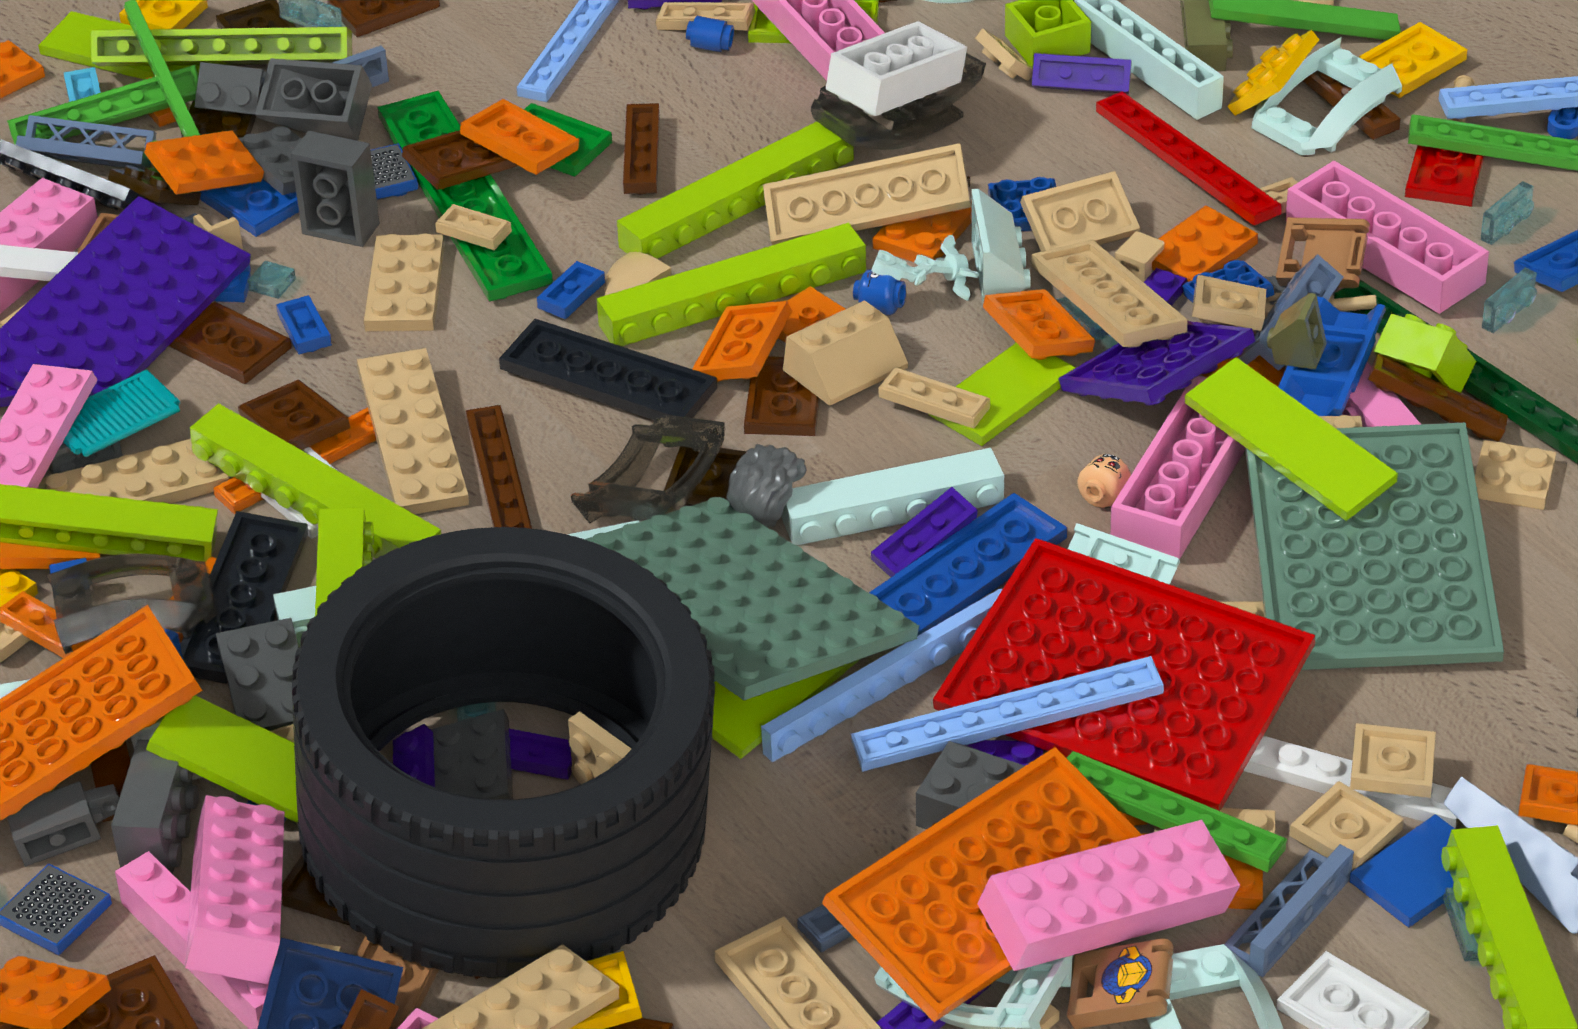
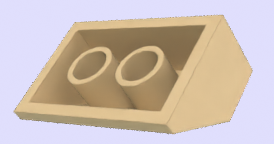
[783,300,908,406]

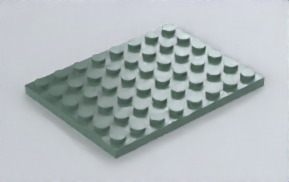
[1245,423,1504,670]
[584,497,919,700]

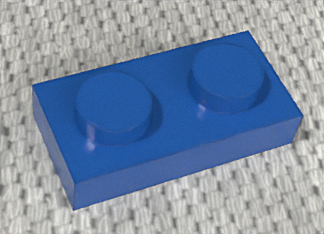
[537,261,605,319]
[276,295,332,355]

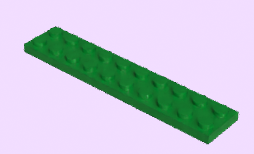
[377,91,553,302]

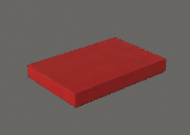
[1405,145,1485,207]

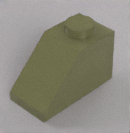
[1267,293,1327,369]

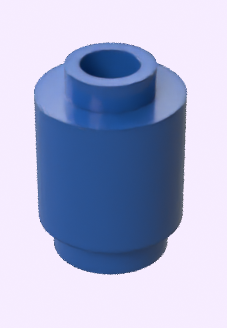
[686,16,734,52]

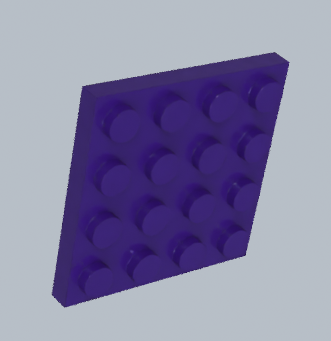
[1058,321,1256,405]

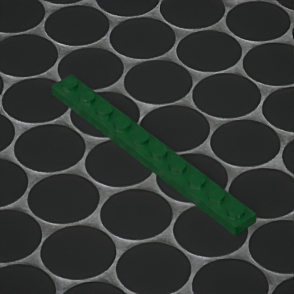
[1334,279,1578,464]

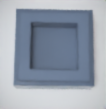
[797,905,852,953]

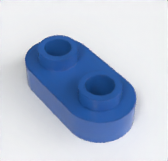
[1547,107,1578,139]

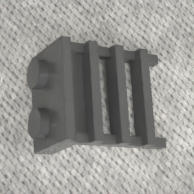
[194,62,267,115]

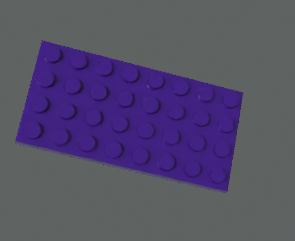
[0,196,251,397]

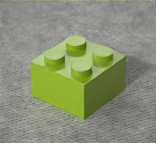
[1005,0,1091,68]
[1373,314,1476,393]

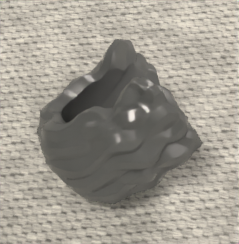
[727,444,807,528]

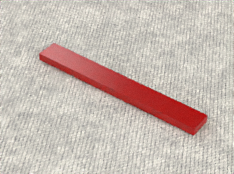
[1096,91,1282,226]

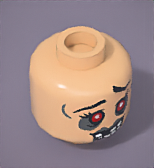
[1077,454,1131,508]

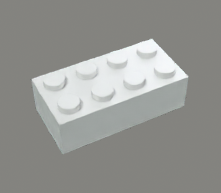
[826,21,967,116]

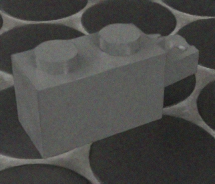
[7,781,120,867]

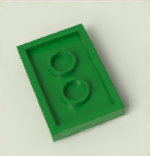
[524,103,612,177]

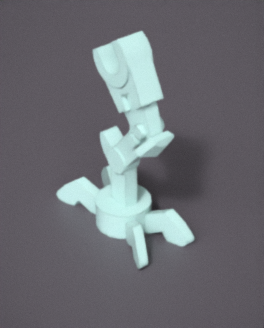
[871,235,980,301]

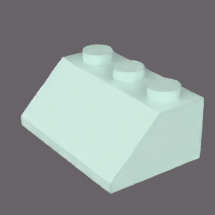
[971,189,1031,303]

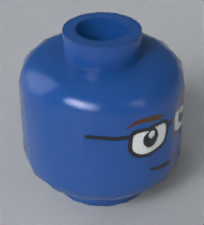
[853,269,906,316]

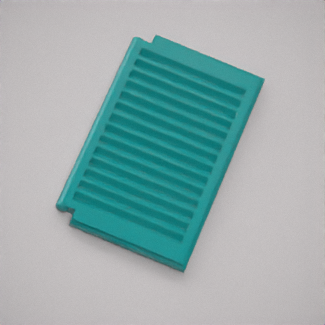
[63,370,180,457]

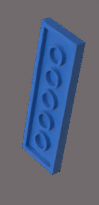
[869,493,1067,644]

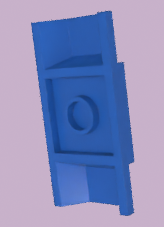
[1278,297,1386,416]

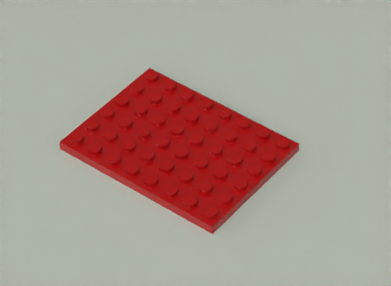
[933,538,1315,811]

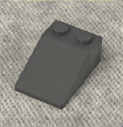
[255,58,372,141]

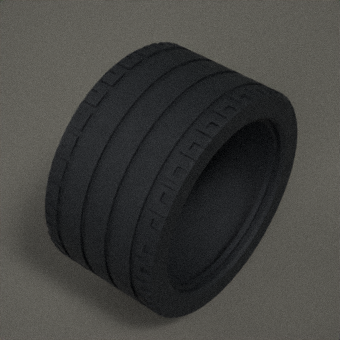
[292,527,715,978]

